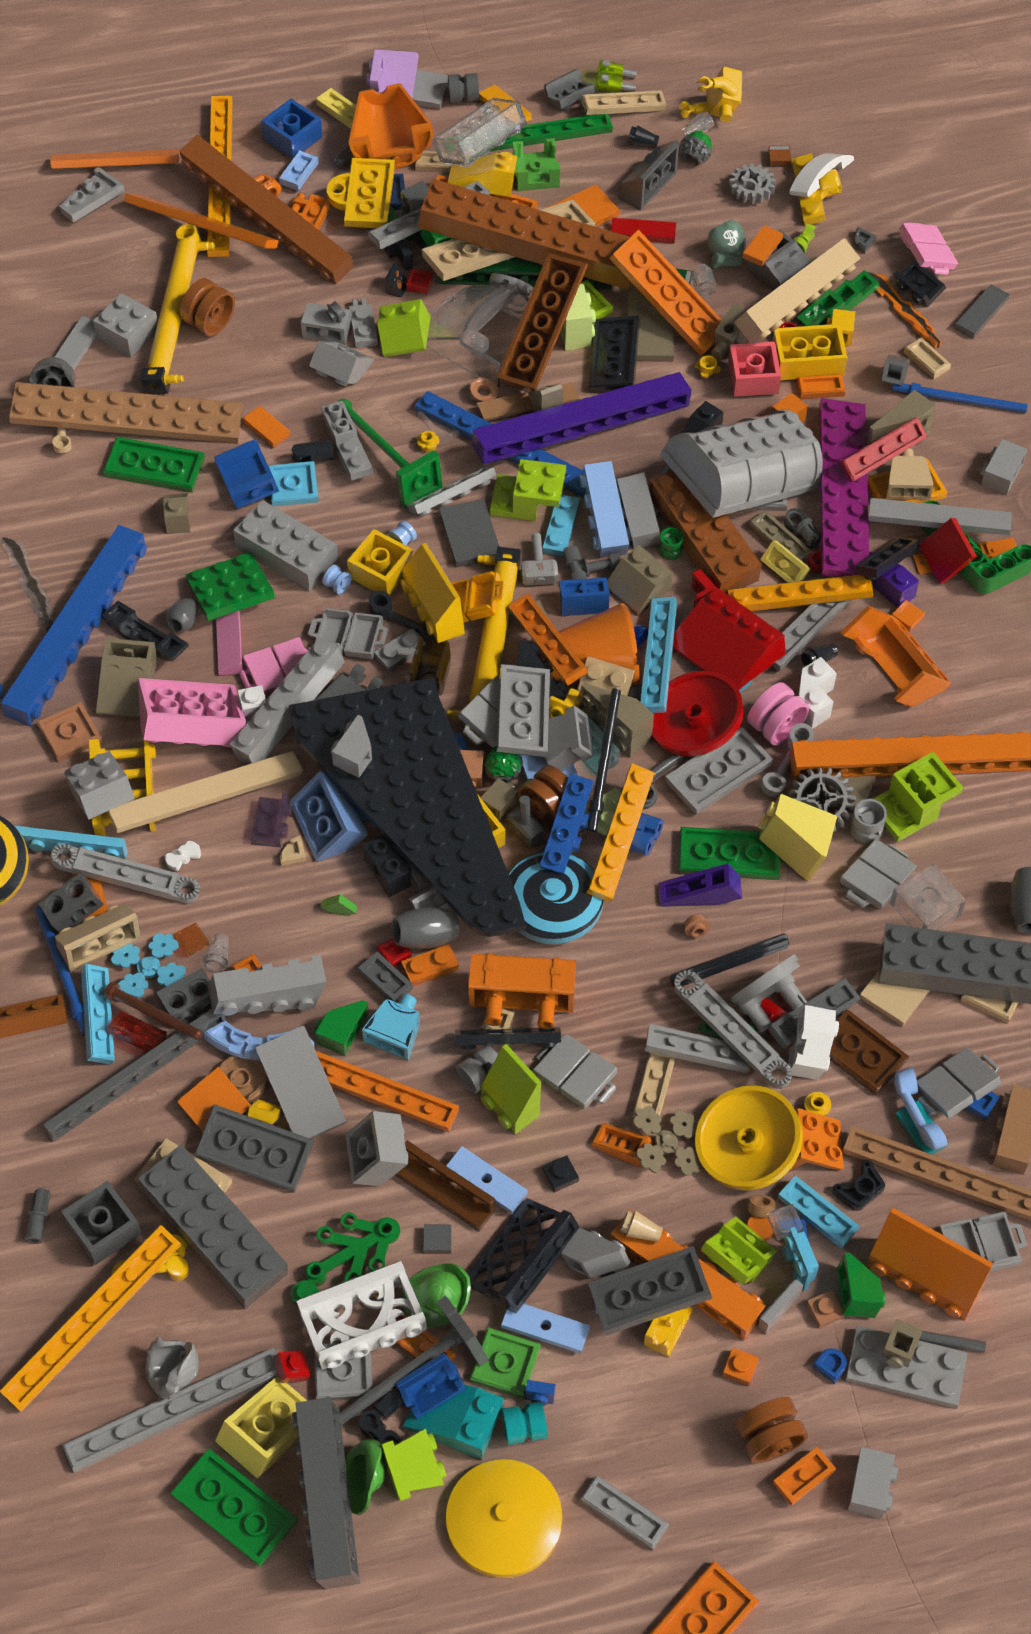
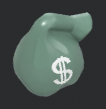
[707,220,746,269]

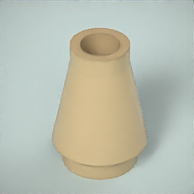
[620,1210,663,1243]

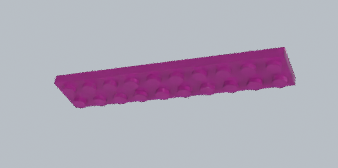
[819,398,869,577]

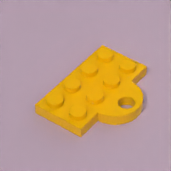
[327,158,395,228]

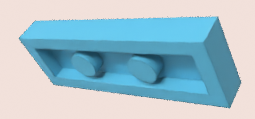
[542,494,580,557]
[778,1175,860,1249]

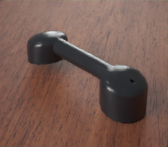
[369,591,434,643]

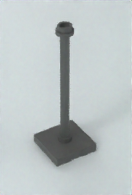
[340,1295,489,1426]

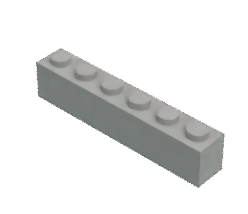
[230,637,345,765]

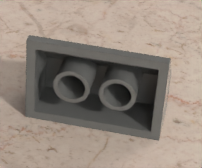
[619,140,679,210]

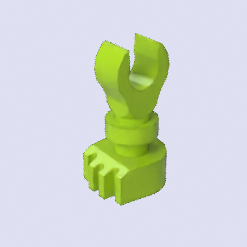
[793,223,816,254]

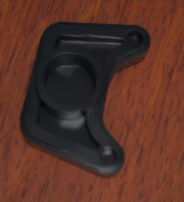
[832,1160,885,1211]

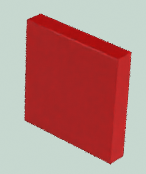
[919,518,977,584]

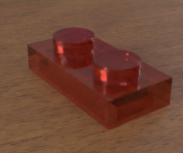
[107,1011,167,1052]

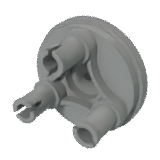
[730,954,808,1033]

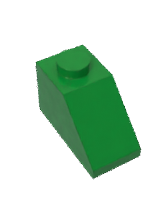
[314,1000,369,1056]
[836,1253,886,1318]

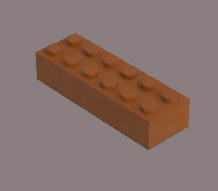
[649,470,762,595]

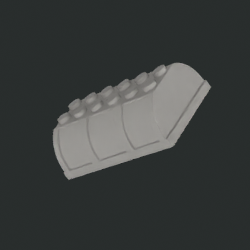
[660,409,823,518]

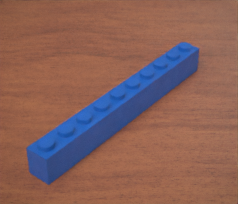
[1,525,147,726]

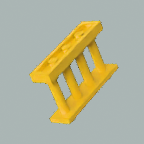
[89,739,160,836]

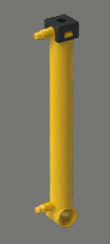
[140,224,215,395]
[446,546,521,745]

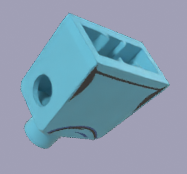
[362,994,420,1060]

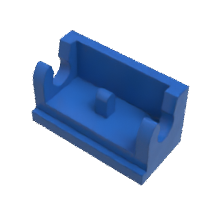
[559,577,609,616]
[396,1353,466,1419]

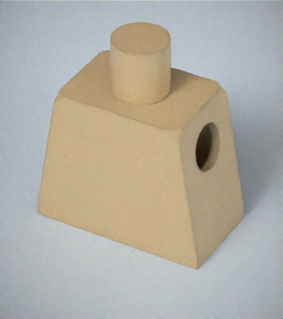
[886,448,934,500]

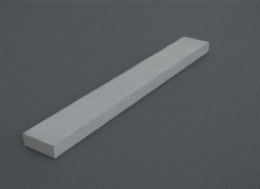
[63,1347,279,1473]

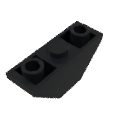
[516,637,568,701]

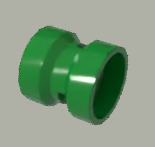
[659,527,684,560]

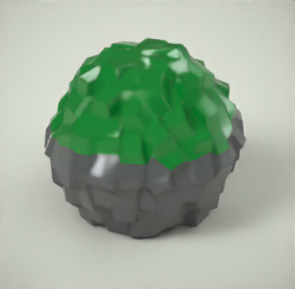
[679,130,713,166]
[483,746,523,783]

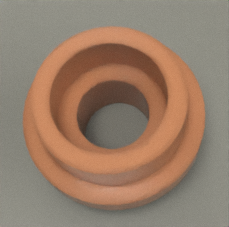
[684,914,710,938]

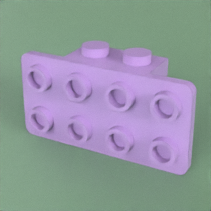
[366,49,419,99]

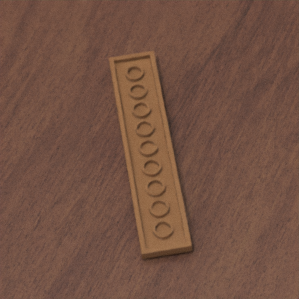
[9,382,243,444]

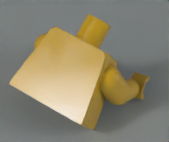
[679,66,742,122]

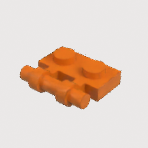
[291,193,332,230]

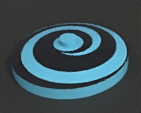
[509,852,604,944]

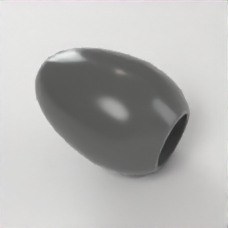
[166,598,198,632]

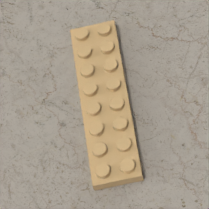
[422,199,595,281]

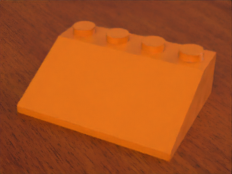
[867,1207,993,1321]

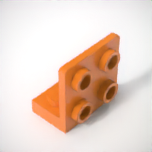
[789,1108,844,1171]

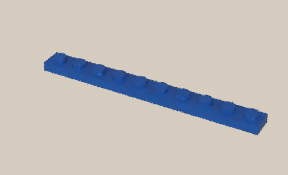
[415,390,586,498]

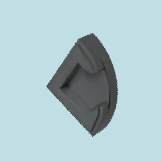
[854,227,877,254]

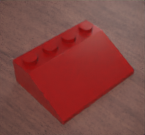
[672,588,786,690]

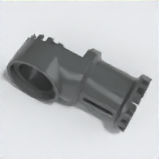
[783,508,821,549]

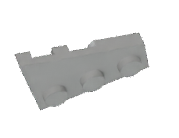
[59,167,125,222]

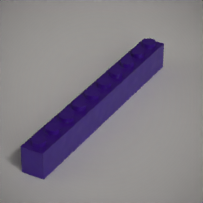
[472,372,692,465]

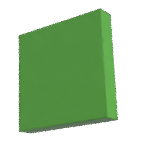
[470,1327,541,1399]

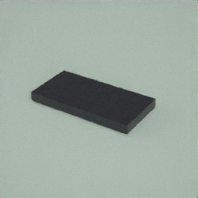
[589,315,640,393]

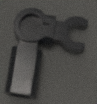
[359,1387,404,1444]

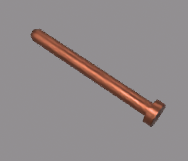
[104,982,203,1040]

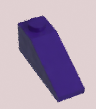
[869,551,919,608]
[659,863,742,907]

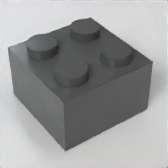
[61,1180,142,1265]

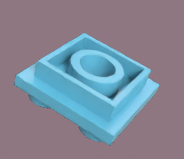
[782,1227,819,1291]

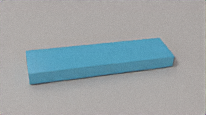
[81,963,115,1065]

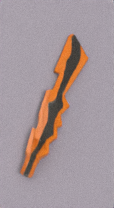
[868,272,942,348]

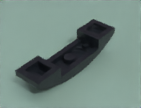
[102,601,189,662]

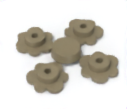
[633,1106,701,1176]

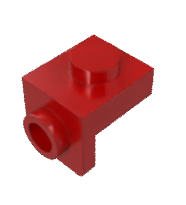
[691,569,717,607]

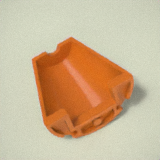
[349,83,433,169]
[539,603,640,687]

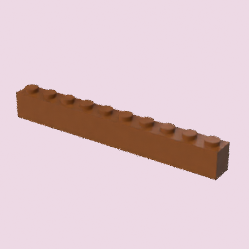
[179,134,354,284]

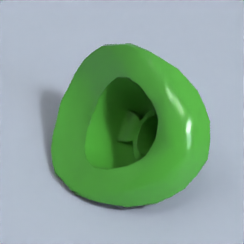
[402,1263,471,1327]
[345,1439,386,1515]

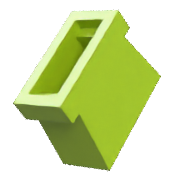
[381,1429,447,1501]

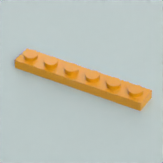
[728,575,873,611]
[587,763,655,903]

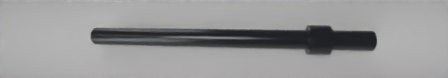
[587,688,621,832]

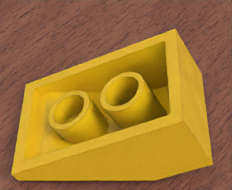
[447,152,517,197]

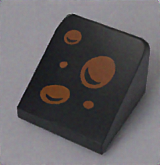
[385,263,408,297]

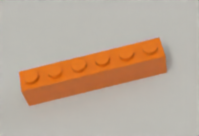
[610,1210,765,1341]

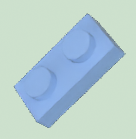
[279,151,319,191]

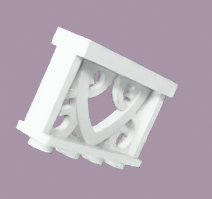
[297,1261,427,1370]

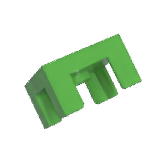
[512,138,560,191]

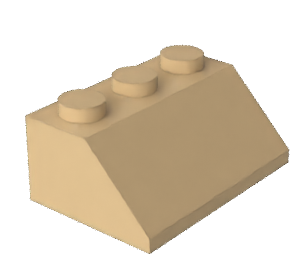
[55,903,141,972]

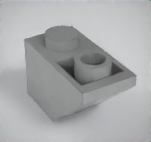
[331,715,372,777]
[561,1227,630,1278]

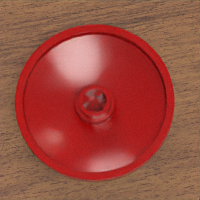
[652,671,744,756]

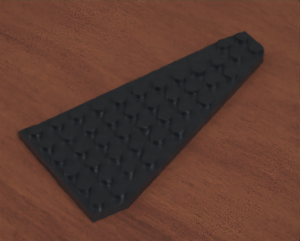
[289,677,526,937]

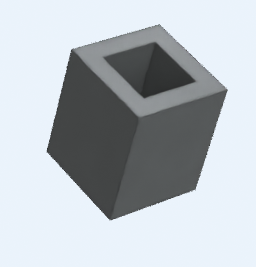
[881,354,910,385]

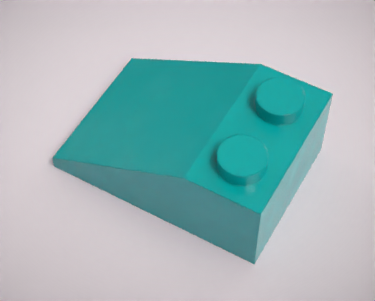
[403,1384,504,1461]

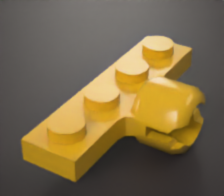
[792,153,842,226]

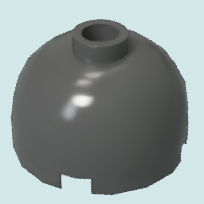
[29,357,76,387]

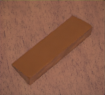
[0,994,68,1038]

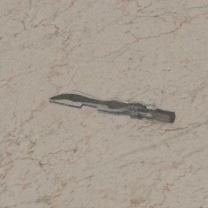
[1,537,53,632]

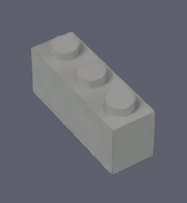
[617,473,660,548]

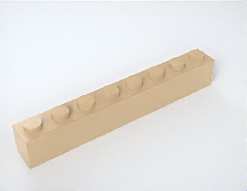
[734,238,861,343]

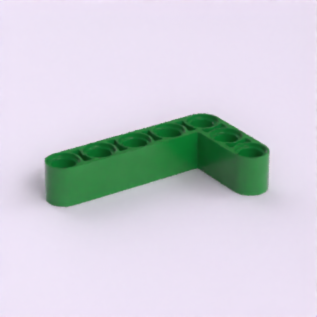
[920,500,1031,594]

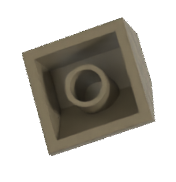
[607,545,673,616]

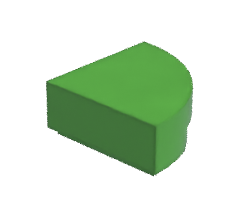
[320,894,357,915]

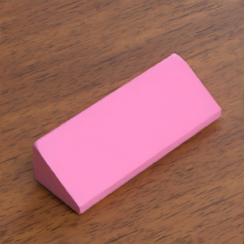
[216,611,243,675]

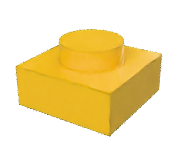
[248,1099,282,1124]

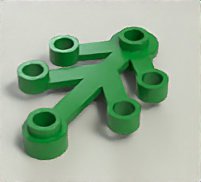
[305,1212,401,1286]

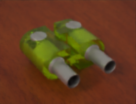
[595,60,637,93]

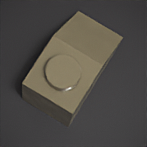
[528,384,563,412]
[163,493,190,534]

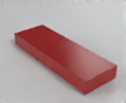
[611,217,676,243]

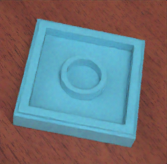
[268,461,318,507]

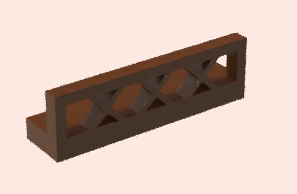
[395,1140,495,1232]

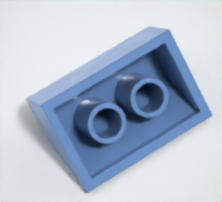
[289,771,368,861]

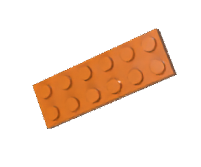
[609,230,722,356]

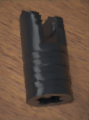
[291,439,334,463]

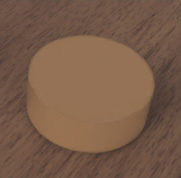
[748,1195,776,1218]

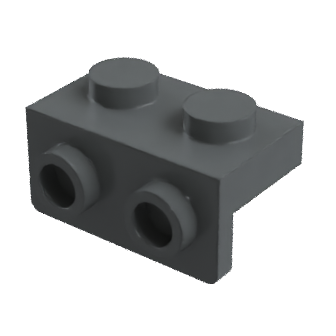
[544,69,595,109]

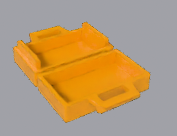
[451,571,504,623]

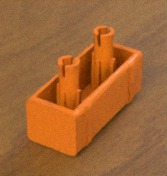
[468,953,576,1029]

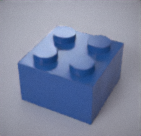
[261,98,323,159]

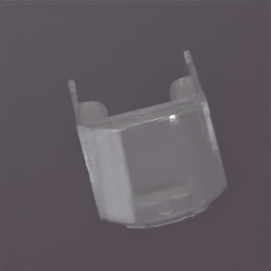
[426,285,529,387]

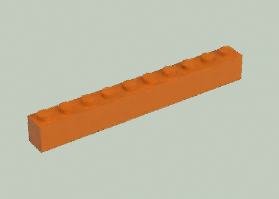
[789,732,1031,780]

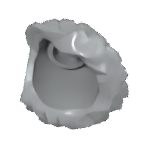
[145,1336,199,1400]

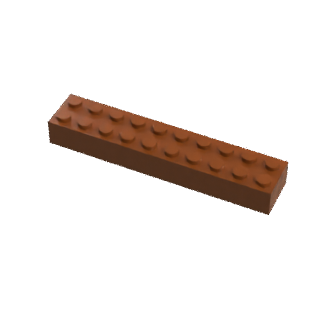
[418,179,631,290]

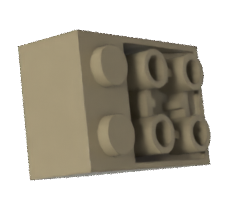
[96,638,158,718]
[580,683,654,757]

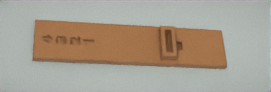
[477,382,580,421]

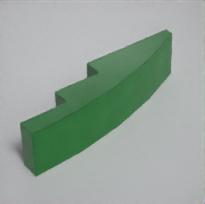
[797,270,880,326]

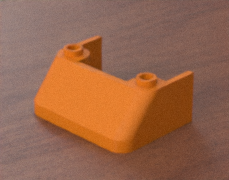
[841,606,951,707]

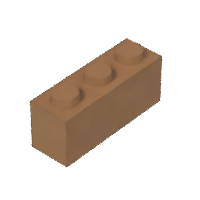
[990,1084,1031,1175]

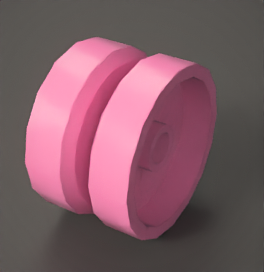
[747,682,810,745]

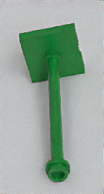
[338,398,443,509]

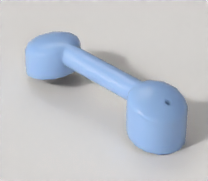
[894,1067,948,1150]

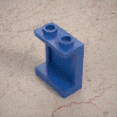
[214,439,279,510]

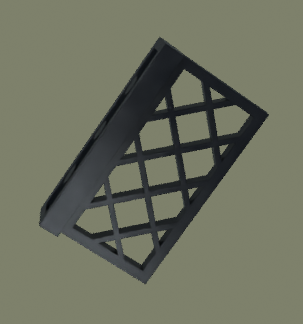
[467,1198,579,1314]

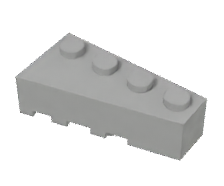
[208,955,327,1016]

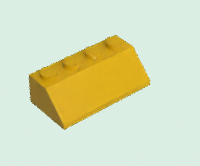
[401,543,465,643]

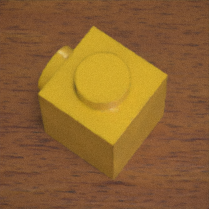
[827,309,855,346]

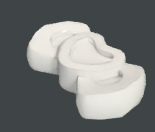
[165,841,201,871]

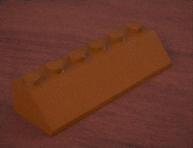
[497,253,588,392]

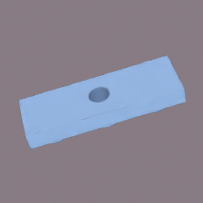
[446,1146,528,1214]
[501,1304,590,1354]

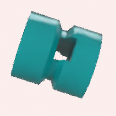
[502,1402,548,1446]

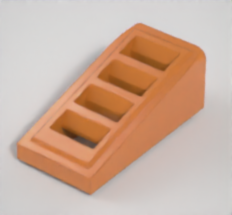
[591,1123,653,1168]

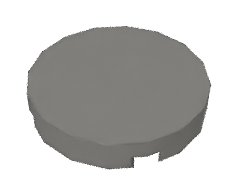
[489,273,532,297]

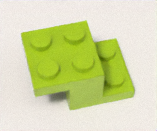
[490,459,566,521]
[873,752,964,842]

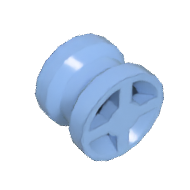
[387,521,417,546]
[322,565,352,594]

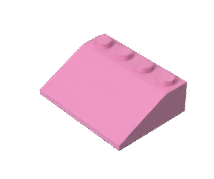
[138,678,246,747]

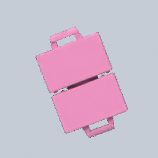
[899,222,958,275]
[240,637,310,696]

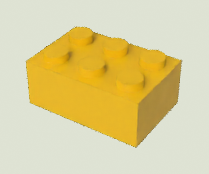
[772,324,848,380]

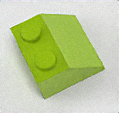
[377,299,431,357]

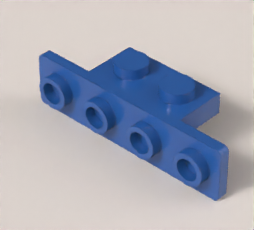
[540,774,594,874]

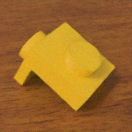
[549,688,580,719]

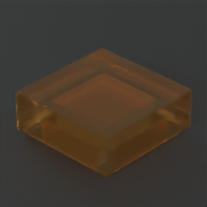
[174,922,209,958]

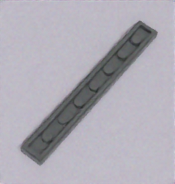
[43,1009,227,1142]

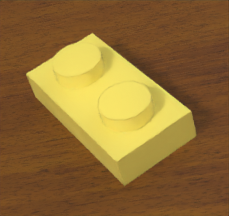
[760,540,811,583]

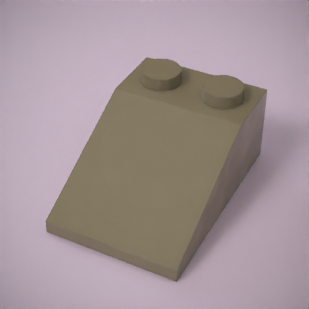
[866,390,935,448]

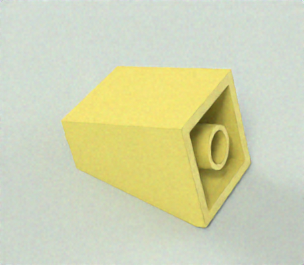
[758,794,837,881]

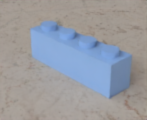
[580,461,629,558]

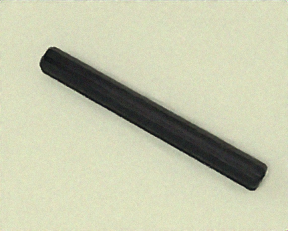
[670,933,790,988]

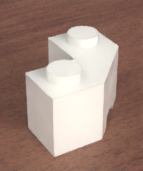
[798,657,837,729]
[788,1005,839,1080]

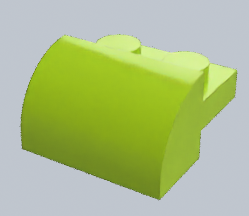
[701,1217,778,1285]

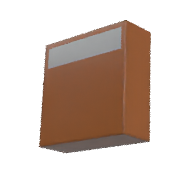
[768,146,791,166]

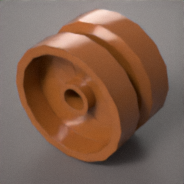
[180,278,235,336]
[518,765,568,829]
[734,1397,809,1463]

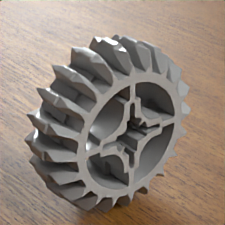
[789,767,856,832]

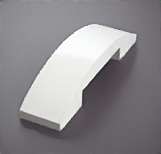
[790,153,854,197]

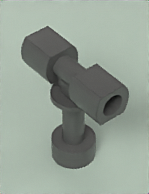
[563,546,621,580]

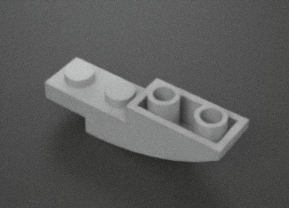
[321,401,373,481]

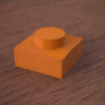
[722,1347,759,1386]

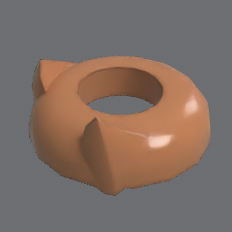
[470,377,499,402]

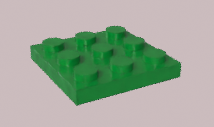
[185,552,275,621]

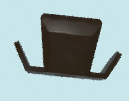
[410,636,451,696]

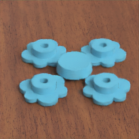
[111,933,186,998]

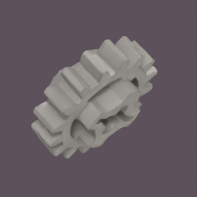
[729,163,776,204]

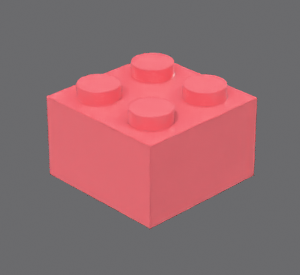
[728,342,781,397]

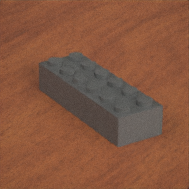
[878,923,1031,1004]
[138,1145,288,1309]
[292,1397,360,1589]

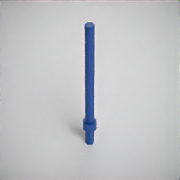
[892,383,1028,413]
[34,905,85,1036]

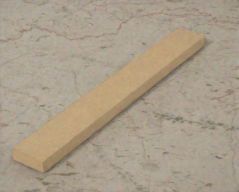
[107,751,303,833]

